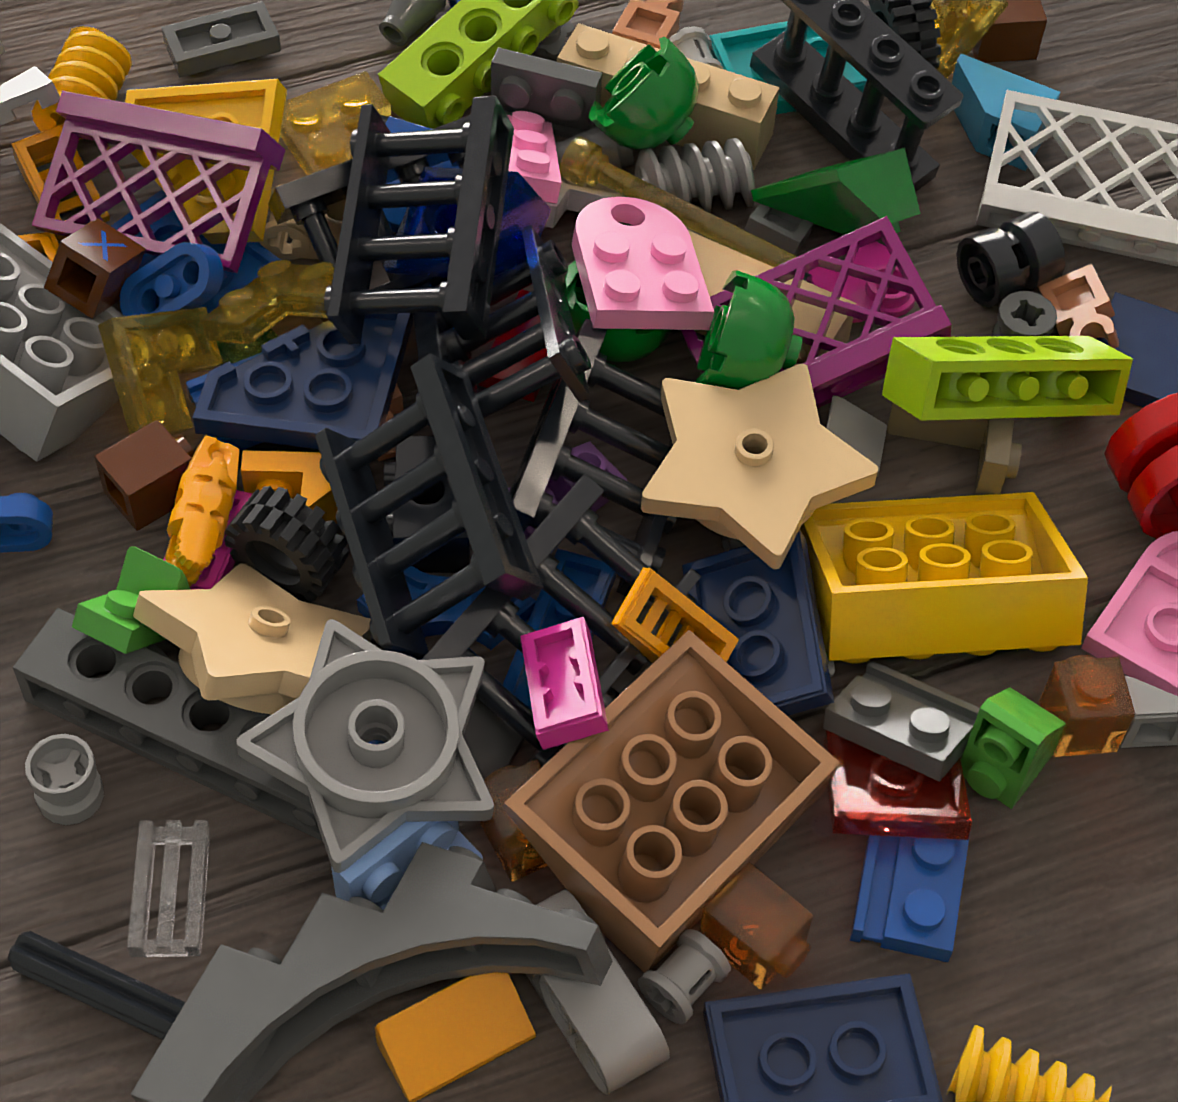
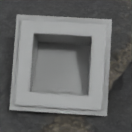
[826,396,887,477]
[1107,676,1178,748]

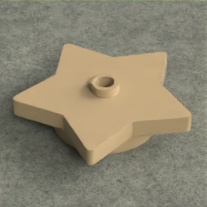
[641,363,878,569]
[133,563,372,714]

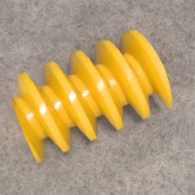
[32,26,132,140]
[947,1025,1112,1102]

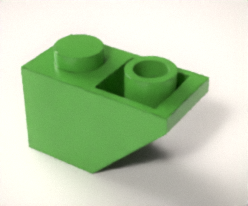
[956,687,1066,809]

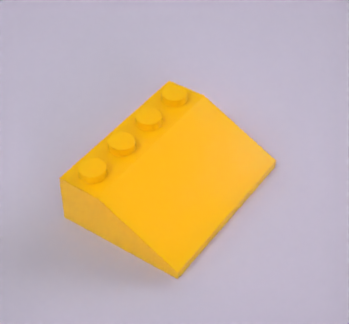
[800,492,1088,663]

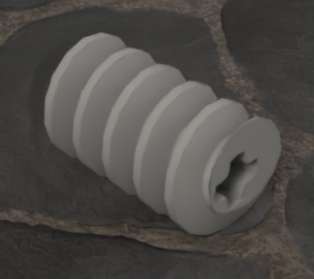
[635,138,755,215]

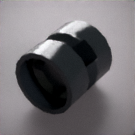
[956,212,1065,307]

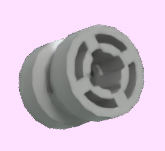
[25,734,104,825]

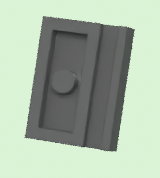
[491,47,603,139]
[823,661,980,782]

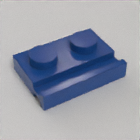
[850,809,970,962]

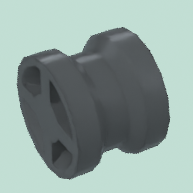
[991,291,1057,336]

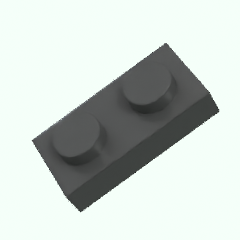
[161,1,281,78]

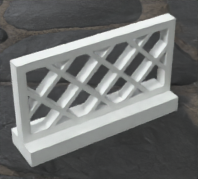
[976,90,1178,266]

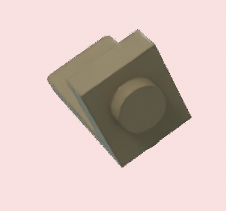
[886,402,1022,495]

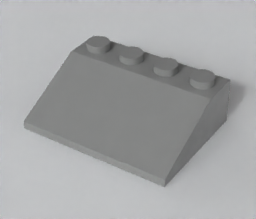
[0,223,168,462]

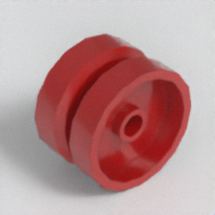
[1104,393,1178,539]

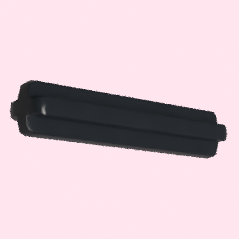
[8,931,186,1039]

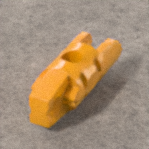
[165,436,239,587]

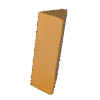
[375,972,536,1102]

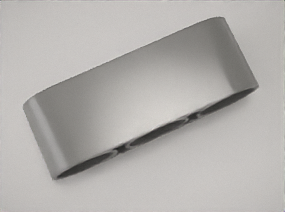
[525,889,670,1095]

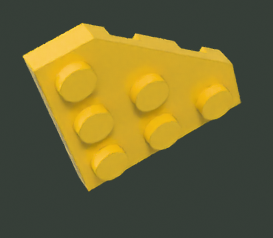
[125,79,287,244]

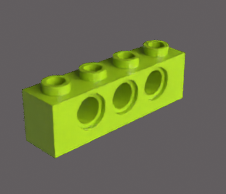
[378,0,579,129]
[882,336,1133,421]

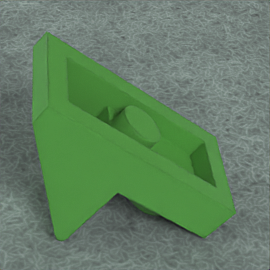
[72,546,191,654]

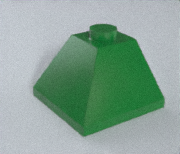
[751,148,921,235]

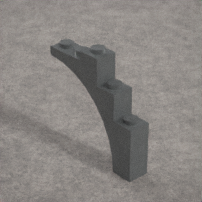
[131,842,613,1102]

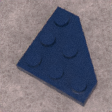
[192,313,413,449]

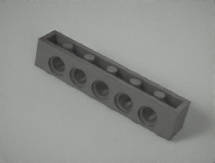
[13,608,323,841]

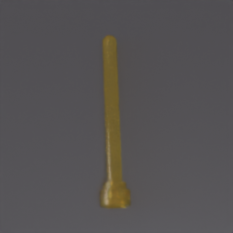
[559,136,797,267]

